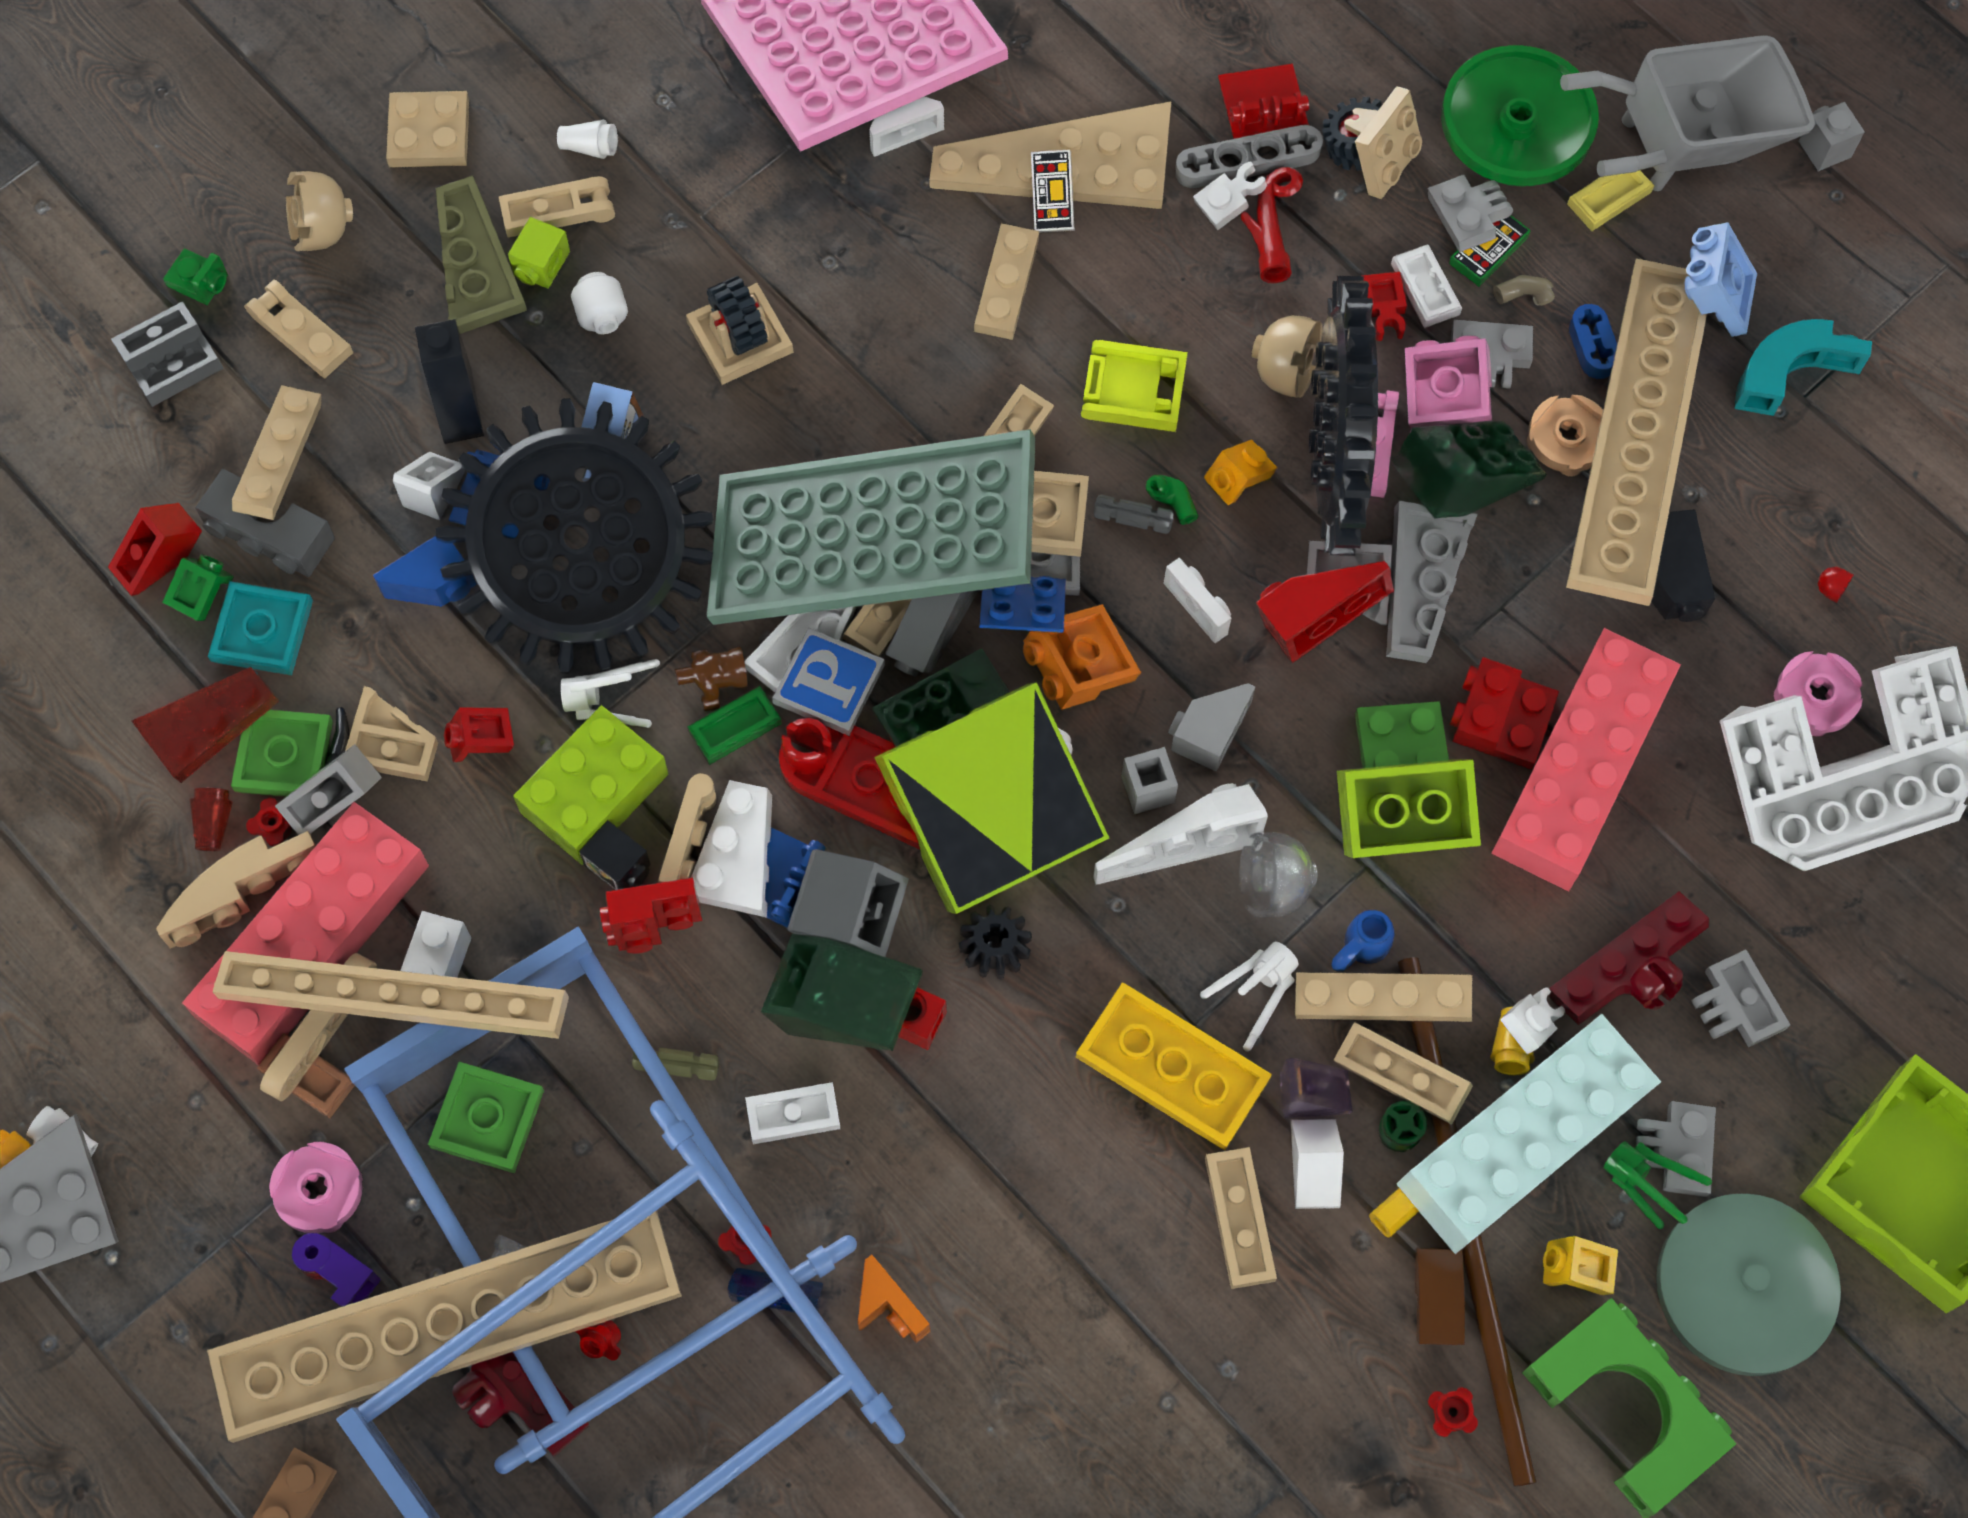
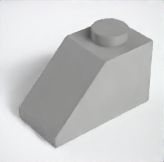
[1168,683,1256,772]
[275,744,382,835]

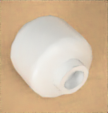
[571,272,628,334]

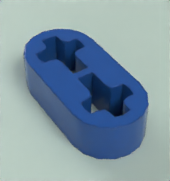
[1569,304,1617,379]

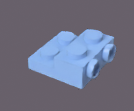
[1685,222,1757,337]

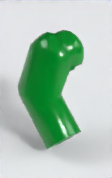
[1145,475,1199,525]

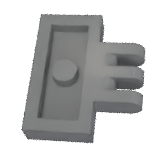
[1428,175,1513,252]
[1451,320,1533,389]
[1691,950,1790,1048]
[1636,1101,1716,1197]

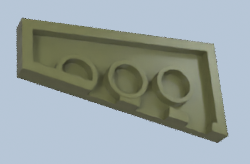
[436,175,527,334]

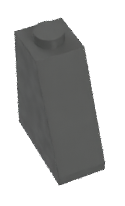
[886,590,979,677]

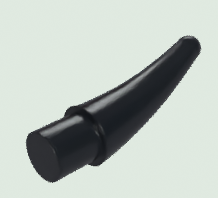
[325,707,350,766]

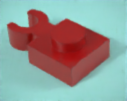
[1361,272,1407,341]

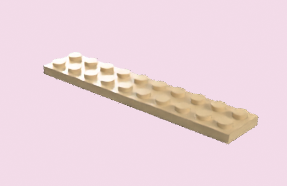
[1566,258,1707,606]
[207,1211,682,1443]

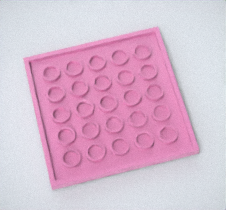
[701,0,1008,152]

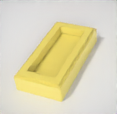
[1567,170,1654,231]

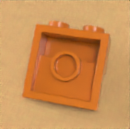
[1023,604,1141,710]

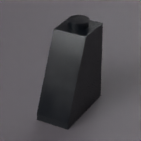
[415,319,484,444]
[1651,509,1715,622]

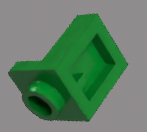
[163,248,228,305]
[162,554,234,621]

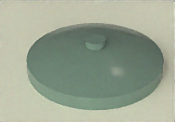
[1656,1194,1841,1376]

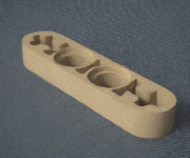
[260,953,377,1101]

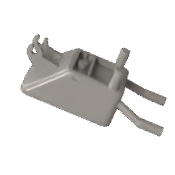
[1560,35,1815,191]

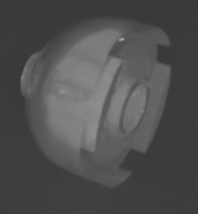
[1239,832,1318,918]

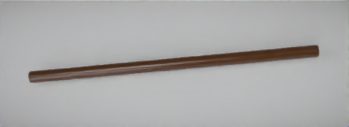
[1398,957,1537,1487]

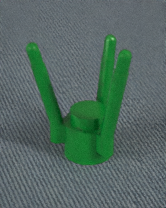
[1603,1141,1712,1229]

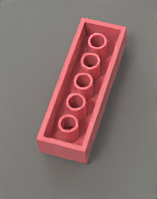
[1491,628,1681,892]
[182,802,429,1066]

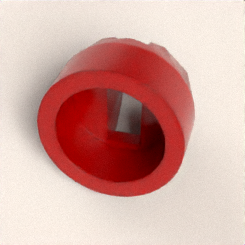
[1818,566,1854,603]

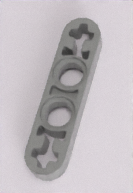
[1175,125,1323,188]

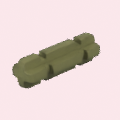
[632,1046,719,1081]

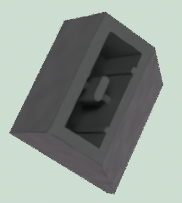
[787,849,909,962]

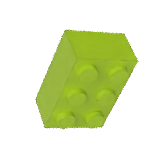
[513,705,669,865]
[1337,759,1481,858]

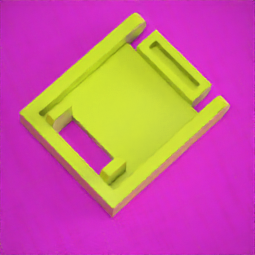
[1081,340,1188,432]

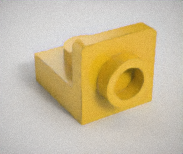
[1543,1236,1618,1295]

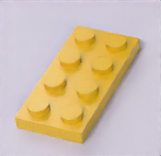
[1076,982,1272,1151]

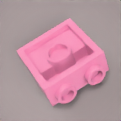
[1405,336,1492,429]

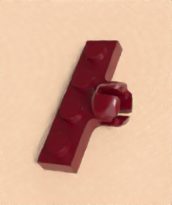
[1549,891,1709,1026]
[452,1352,589,1458]

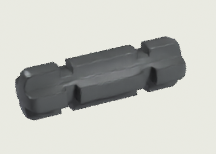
[1094,494,1174,534]

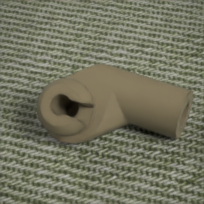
[1493,275,1555,306]

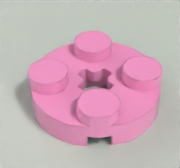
[1774,651,1863,737]
[269,1142,363,1233]

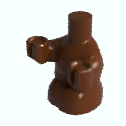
[675,646,747,711]

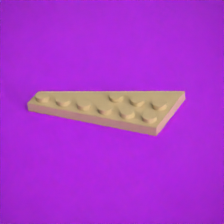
[930,101,1171,209]

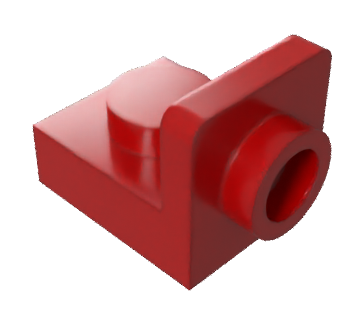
[444,707,514,762]

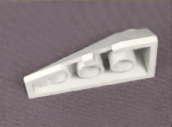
[1093,783,1268,885]

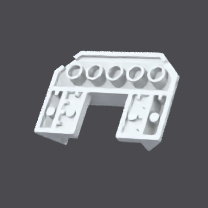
[1720,646,1968,871]

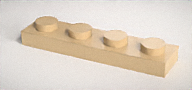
[232,385,321,520]
[1295,972,1472,1022]

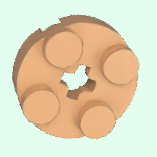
[1527,395,1603,477]

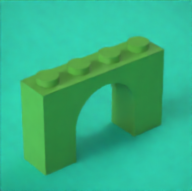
[1522,1298,1736,1518]

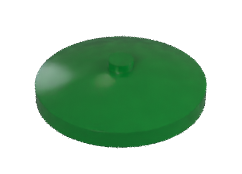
[1441,45,1599,186]

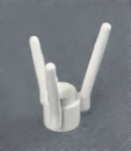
[561,659,660,728]
[1200,941,1299,1052]

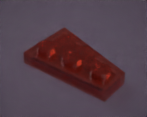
[132,667,280,783]

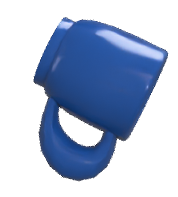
[1331,910,1395,972]

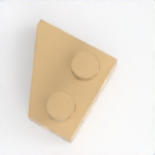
[345,686,438,782]

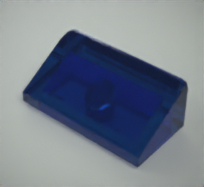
[727,1268,823,1312]

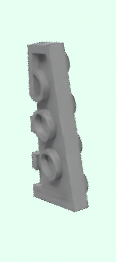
[1386,501,1477,663]

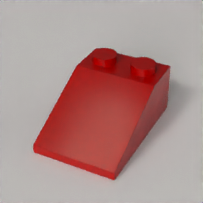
[1256,561,1394,663]

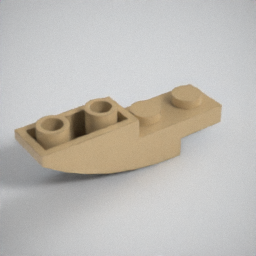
[156,831,317,949]

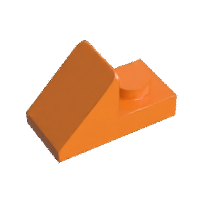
[858,1254,930,1343]

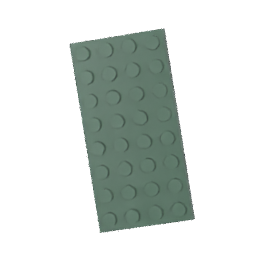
[707,429,1035,625]

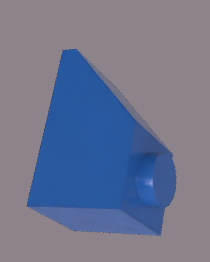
[373,536,477,607]

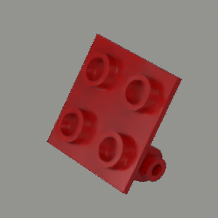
[1218,63,1309,139]

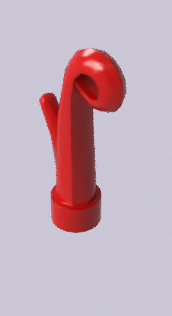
[1240,167,1303,283]

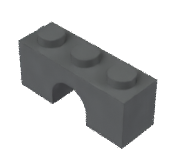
[195,469,335,577]

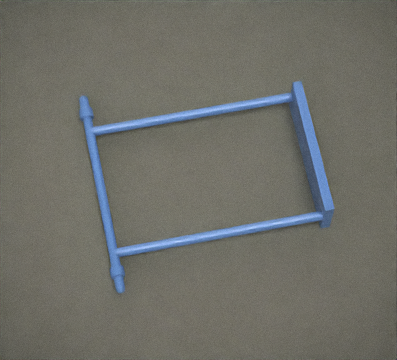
[344,927,857,1474]
[336,1100,905,1518]

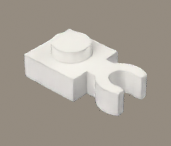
[1193,161,1267,230]
[1500,988,1565,1055]

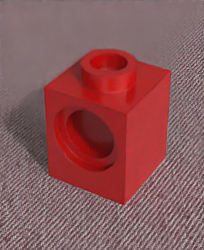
[876,979,947,1050]

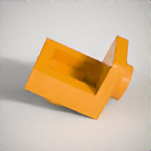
[1204,439,1277,505]

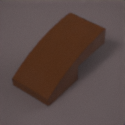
[1415,1247,1465,1345]

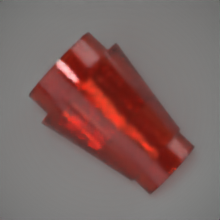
[189,787,233,852]

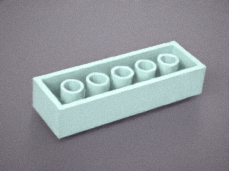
[1396,1014,1661,1254]

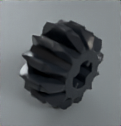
[959,904,1032,980]

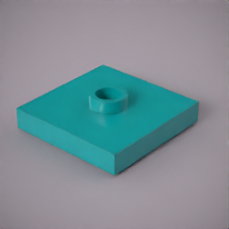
[208,581,313,675]

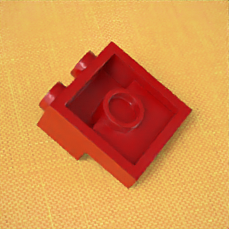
[1449,657,1559,770]
[600,878,702,954]

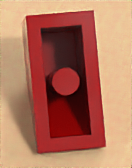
[108,503,202,596]

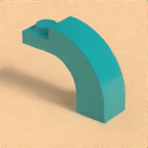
[1734,319,1872,416]

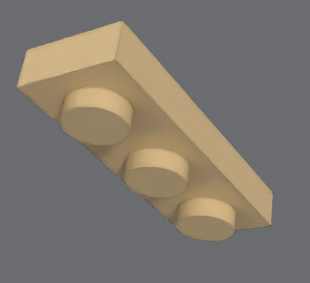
[974,223,1039,340]
[1334,1022,1473,1125]
[1205,1147,1277,1289]

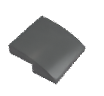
[111,301,224,407]

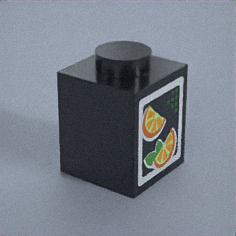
[579,820,651,890]

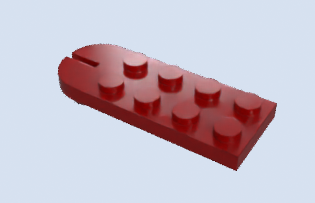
[779,718,920,850]

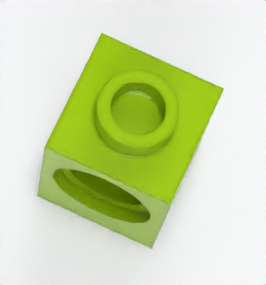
[508,217,570,289]

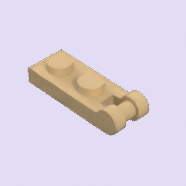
[498,176,615,238]
[244,280,353,379]
[658,773,717,883]

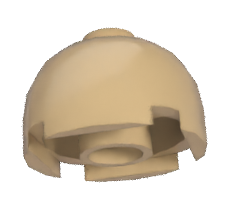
[286,171,353,251]
[1252,315,1323,398]

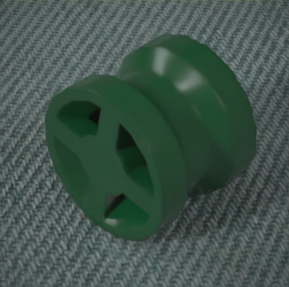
[1378,1101,1427,1152]

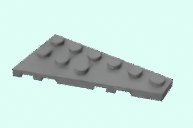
[0,1114,119,1283]

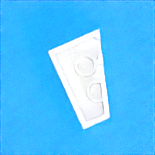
[691,780,772,918]

